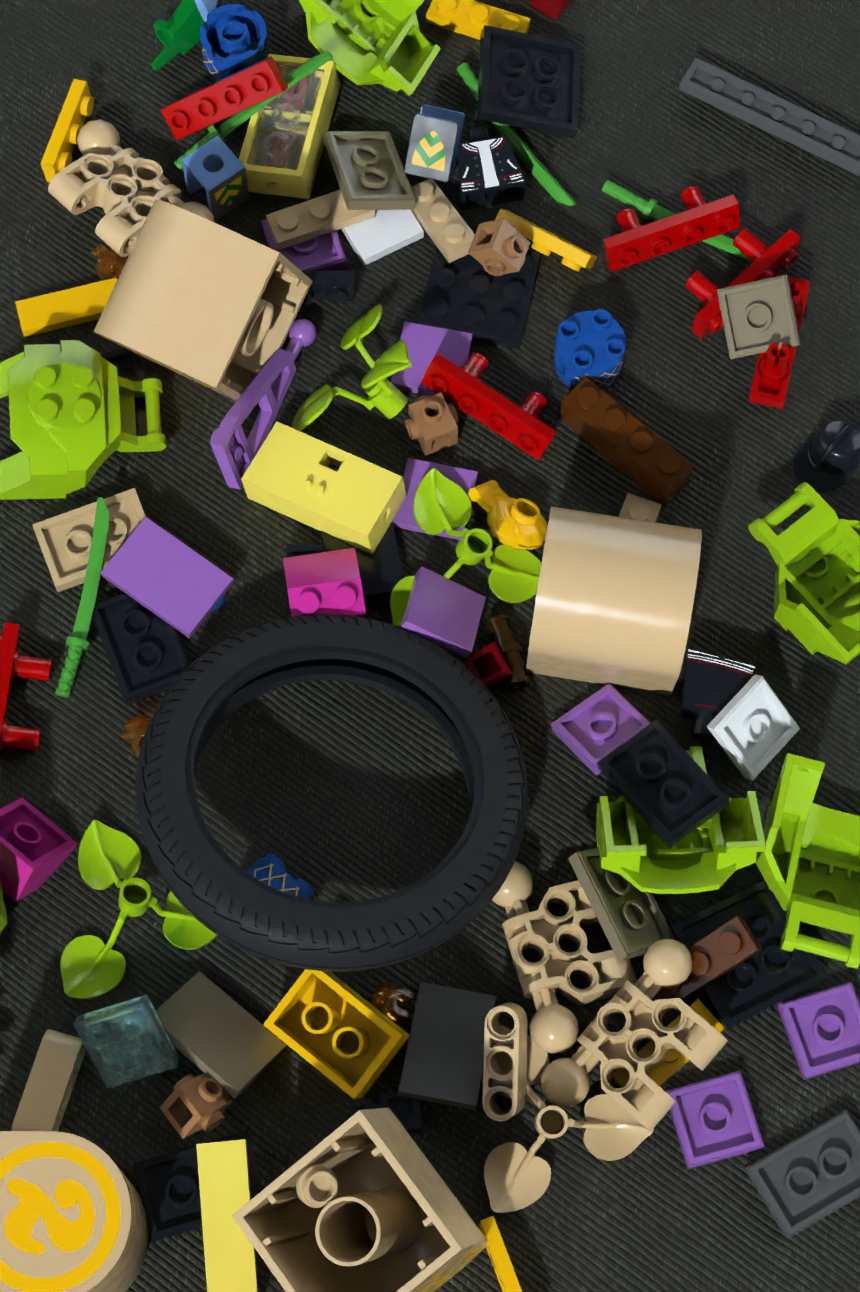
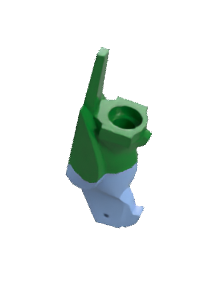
[151,0,218,71]

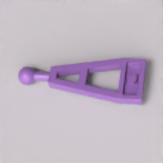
[210,319,316,490]

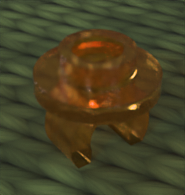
[90,243,127,280]
[120,715,151,755]
[371,980,413,1021]

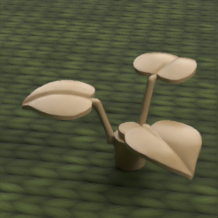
[484,1026,654,1213]

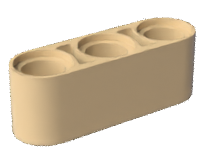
[482,1002,528,1122]
[11,1029,87,1132]

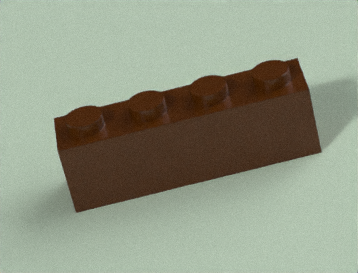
[560,377,694,507]

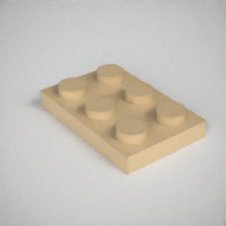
[32,488,146,592]

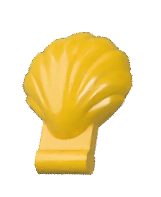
[468,480,548,550]

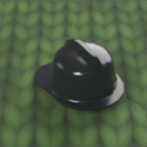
[793,419,860,492]

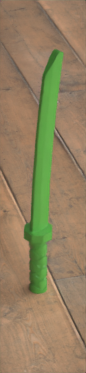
[174,52,333,172]
[457,62,576,206]
[602,179,751,261]
[55,497,110,698]

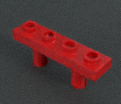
[160,56,288,141]
[603,186,741,272]
[685,228,801,340]
[748,274,810,409]
[421,353,556,461]
[0,622,52,752]

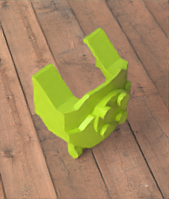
[299,0,441,96]
[0,340,166,500]
[748,482,860,665]
[596,746,766,894]
[756,753,860,969]

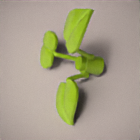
[292,303,412,431]
[390,468,542,627]
[60,820,217,999]

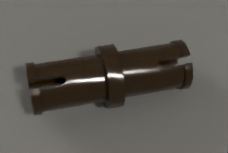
[486,615,531,690]

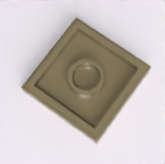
[717,275,801,359]

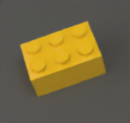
[263,969,410,1099]

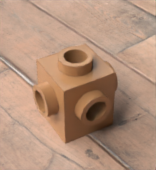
[468,218,531,276]
[405,393,459,456]
[159,1073,233,1139]

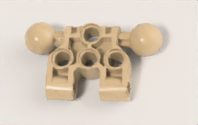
[48,119,215,257]
[492,861,637,1053]
[540,939,728,1132]

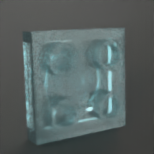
[73,995,180,1089]

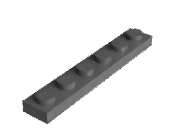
[679,57,860,176]

